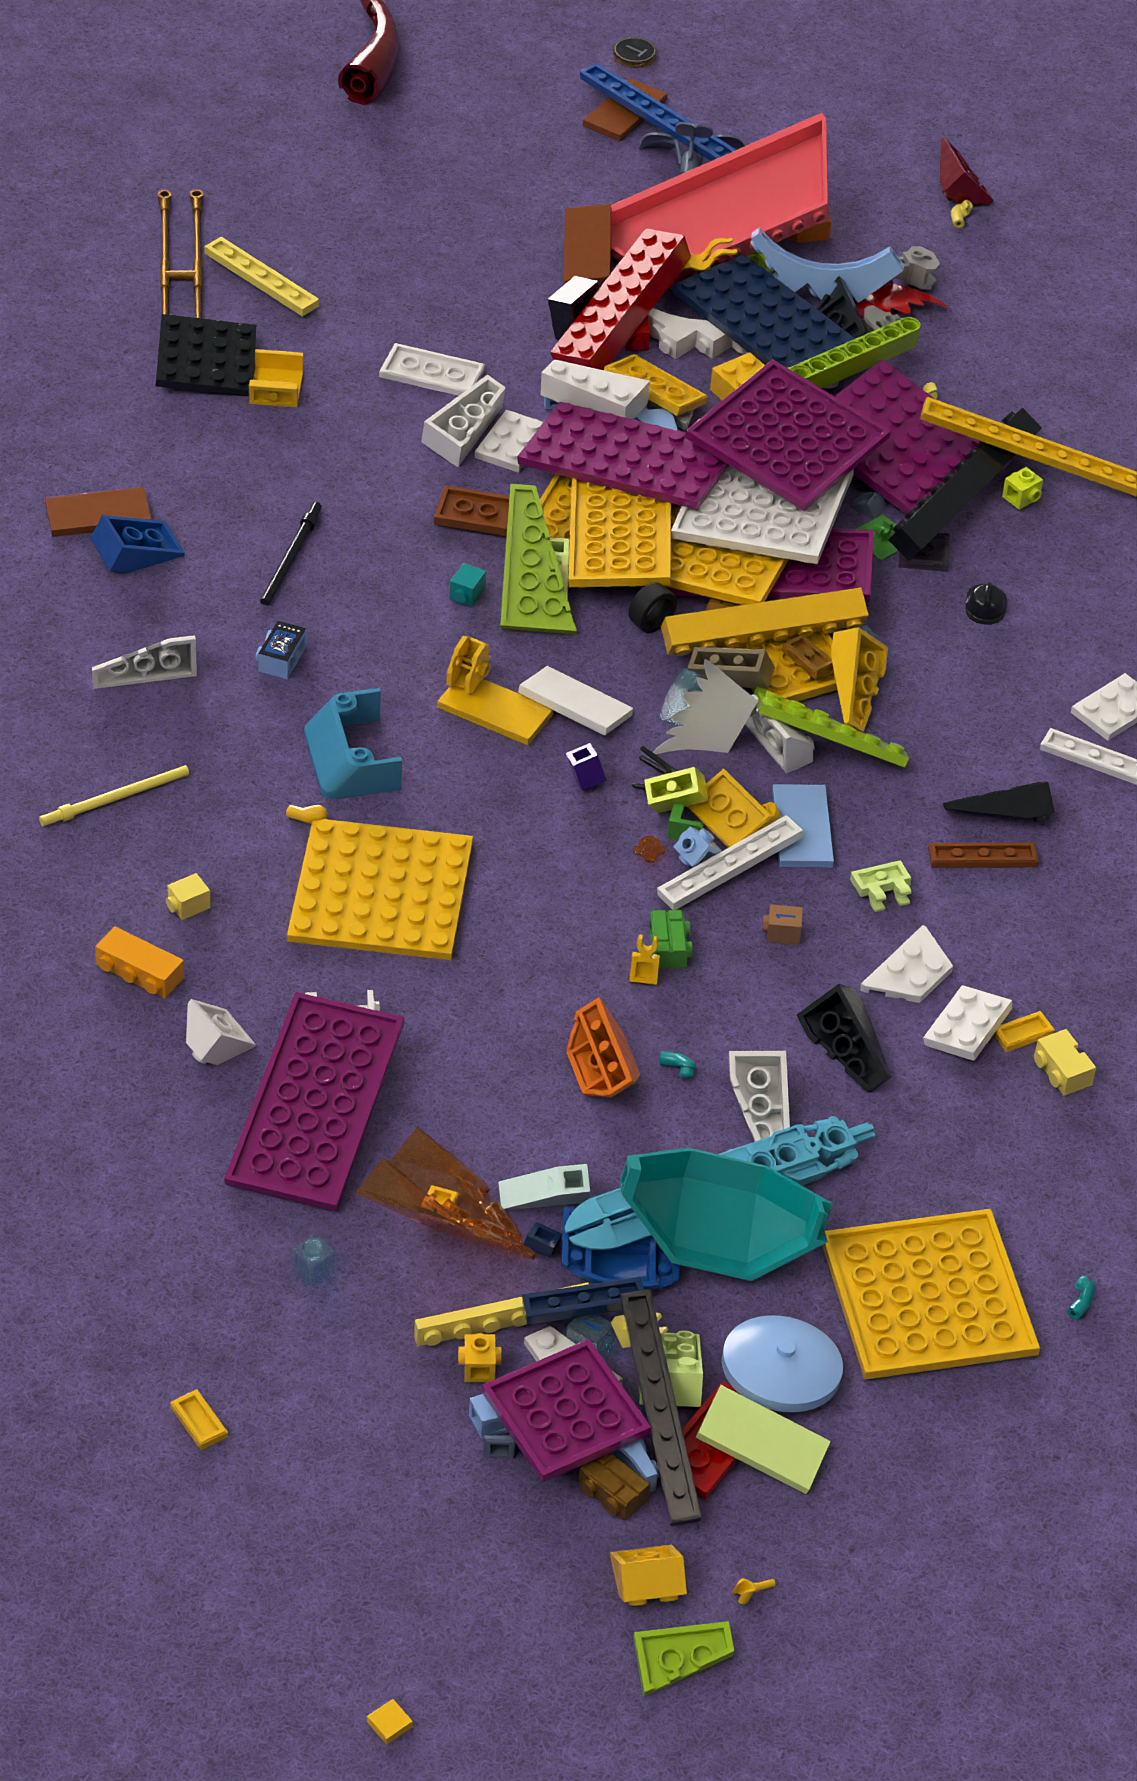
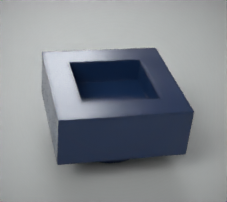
[523,1222,562,1257]

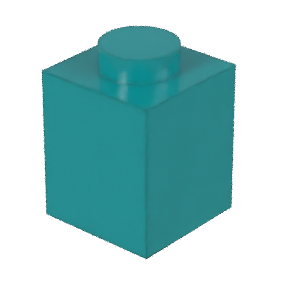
[449,563,486,607]

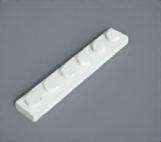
[657,815,803,910]

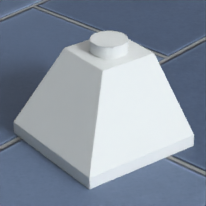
[186,999,256,1065]

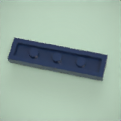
[522,1277,644,1325]

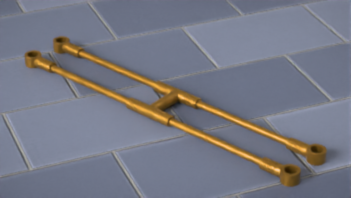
[158,190,204,318]

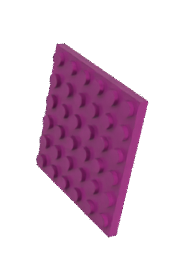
[685,359,891,511]
[834,359,981,515]

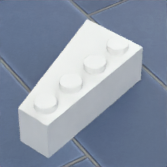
[541,360,650,419]

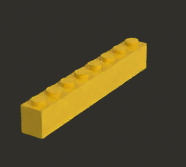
[661,587,869,656]

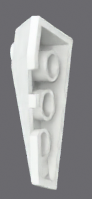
[92,635,197,689]
[745,706,815,773]
[729,1051,790,1160]

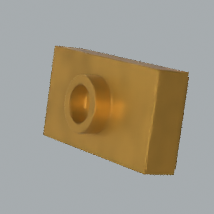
[782,634,834,679]

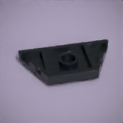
[816,276,868,339]

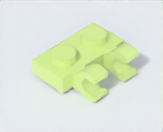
[850,860,911,912]

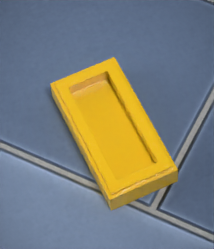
[993,1011,1055,1052]
[170,1389,228,1451]

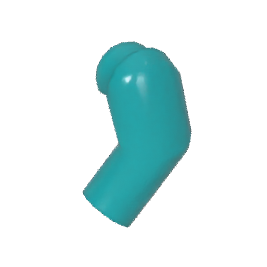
[1067,1276,1096,1320]

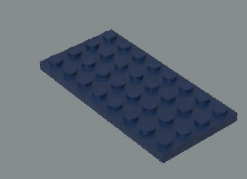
[672,254,855,368]

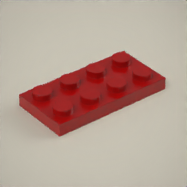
[656,1381,773,1500]

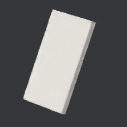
[379,343,485,396]
[518,666,634,735]

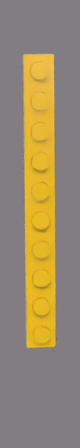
[920,397,1137,497]

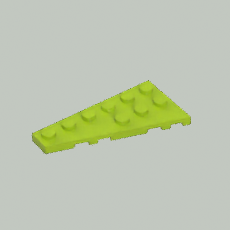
[500,484,577,635]
[753,686,909,768]

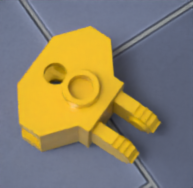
[446,636,491,694]

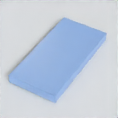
[772,784,834,868]

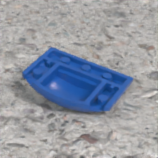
[561,1207,679,1290]

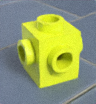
[1002,467,1043,510]

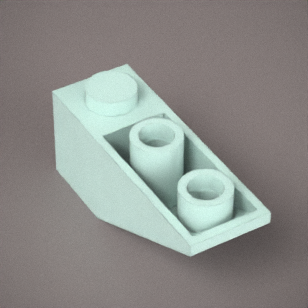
[498,1164,590,1210]

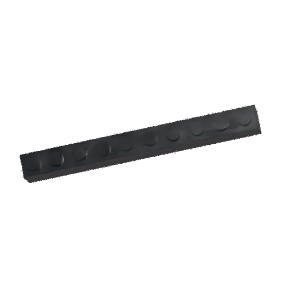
[888,407,1042,562]

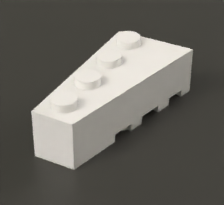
[421,375,506,467]

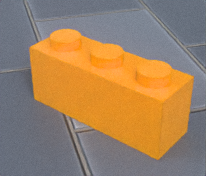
[95,926,184,998]

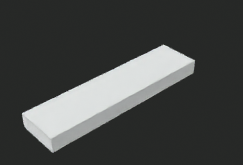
[1040,728,1137,785]

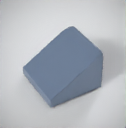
[850,492,887,519]
[484,1435,515,1458]

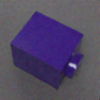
[566,743,607,791]

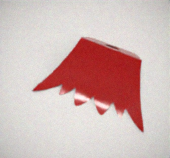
[853,279,949,317]

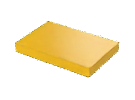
[686,769,775,848]

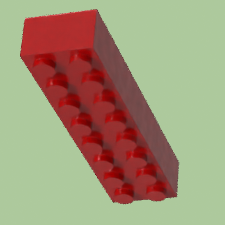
[550,229,691,370]

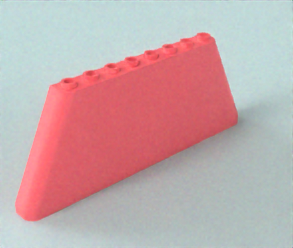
[611,113,829,289]

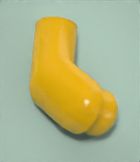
[286,805,328,824]

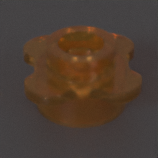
[633,836,665,863]

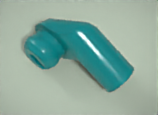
[659,1051,697,1079]

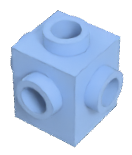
[673,827,722,867]

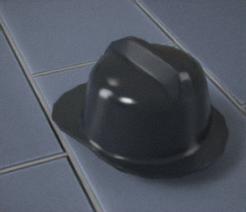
[965,582,1007,625]

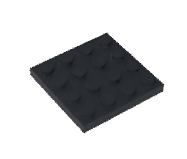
[155,314,257,396]

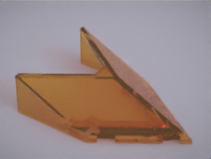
[355,1127,536,1260]

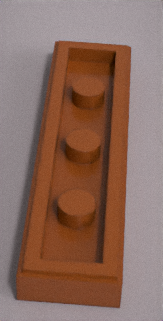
[928,842,1039,868]

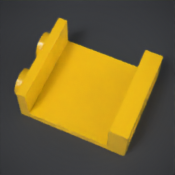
[249,349,303,407]

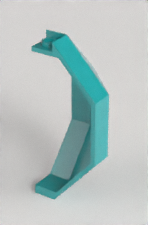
[620,1148,833,1281]

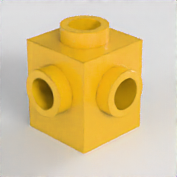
[458,1333,501,1382]

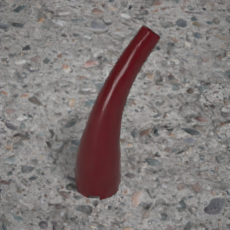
[338,0,398,105]

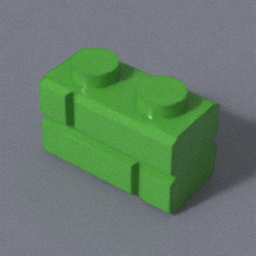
[649,910,693,969]

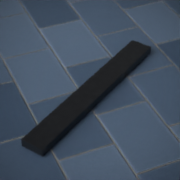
[620,1289,702,1526]

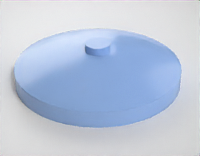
[722,1315,843,1412]

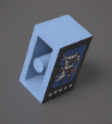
[256,621,307,679]

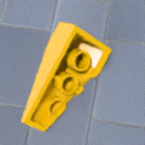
[831,627,888,732]

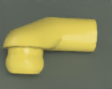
[951,200,973,228]

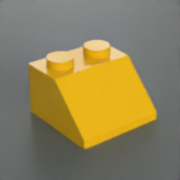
[610,1544,687,1606]

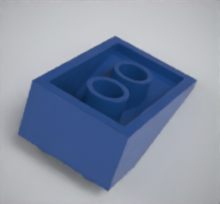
[90,515,185,573]

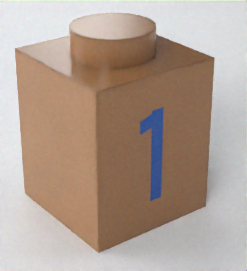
[762,904,803,945]

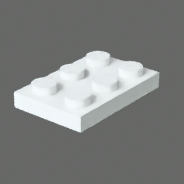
[475,410,543,473]
[1071,673,1137,741]
[923,985,1012,1061]

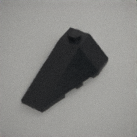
[943,781,1055,822]
[797,984,891,1093]

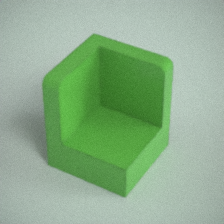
[667,802,704,840]

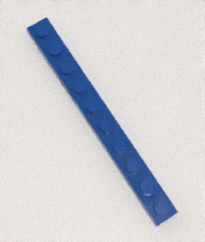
[580,62,736,161]

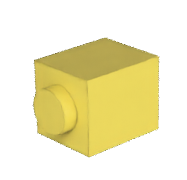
[166,873,211,920]

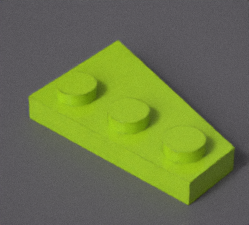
[633,1621,734,1696]

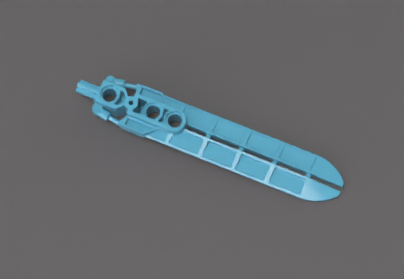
[564,1116,875,1250]

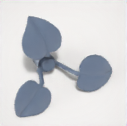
[639,122,745,175]

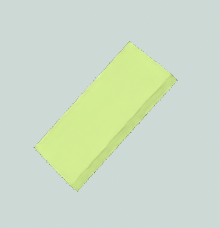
[696,1385,830,1494]

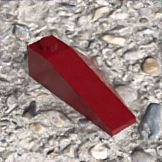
[940,137,993,204]

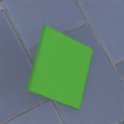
[855,514,898,561]

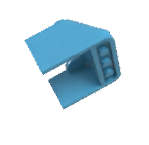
[304,688,402,799]

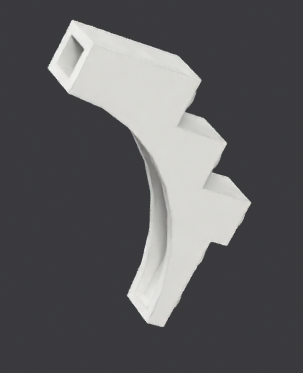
[648,308,748,359]

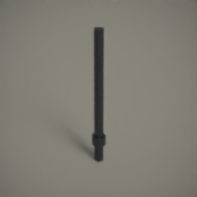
[260,502,322,606]

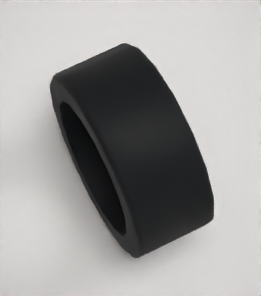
[628,583,677,633]

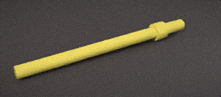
[39,765,189,827]

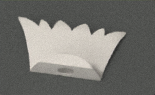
[653,659,758,754]

